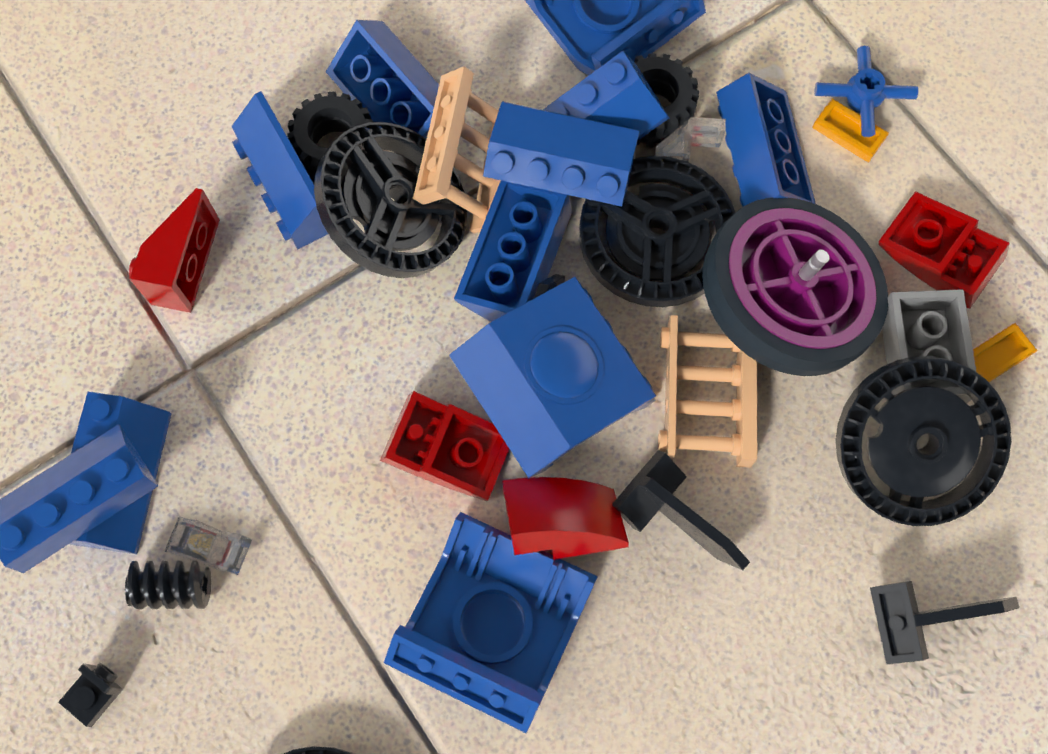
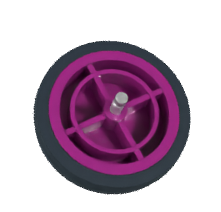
[703,197,888,376]

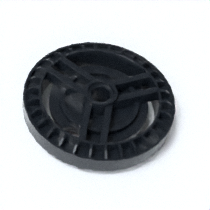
[314,122,467,278]
[579,156,735,307]
[835,356,1012,526]

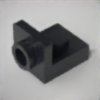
[58,663,123,727]

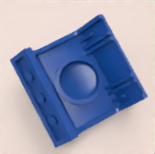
[525,0,706,76]
[449,277,656,478]
[383,512,598,734]

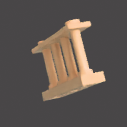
[413,66,520,234]
[658,315,757,468]

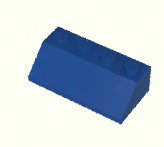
[326,20,439,139]
[543,51,669,140]
[716,73,816,207]
[231,91,328,250]
[483,101,640,207]
[454,181,572,322]
[70,391,172,555]
[0,424,158,574]

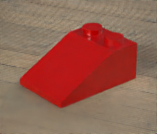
[129,188,220,313]

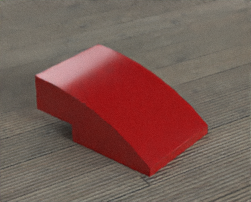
[878,191,1010,309]
[380,391,509,501]
[502,477,629,560]

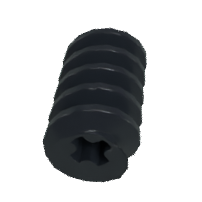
[125,561,211,609]

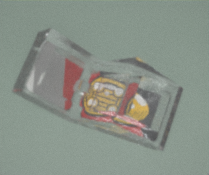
[654,117,726,162]
[164,517,252,575]

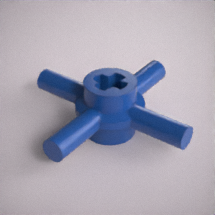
[814,46,918,137]

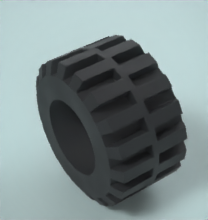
[634,53,699,148]
[287,92,373,186]

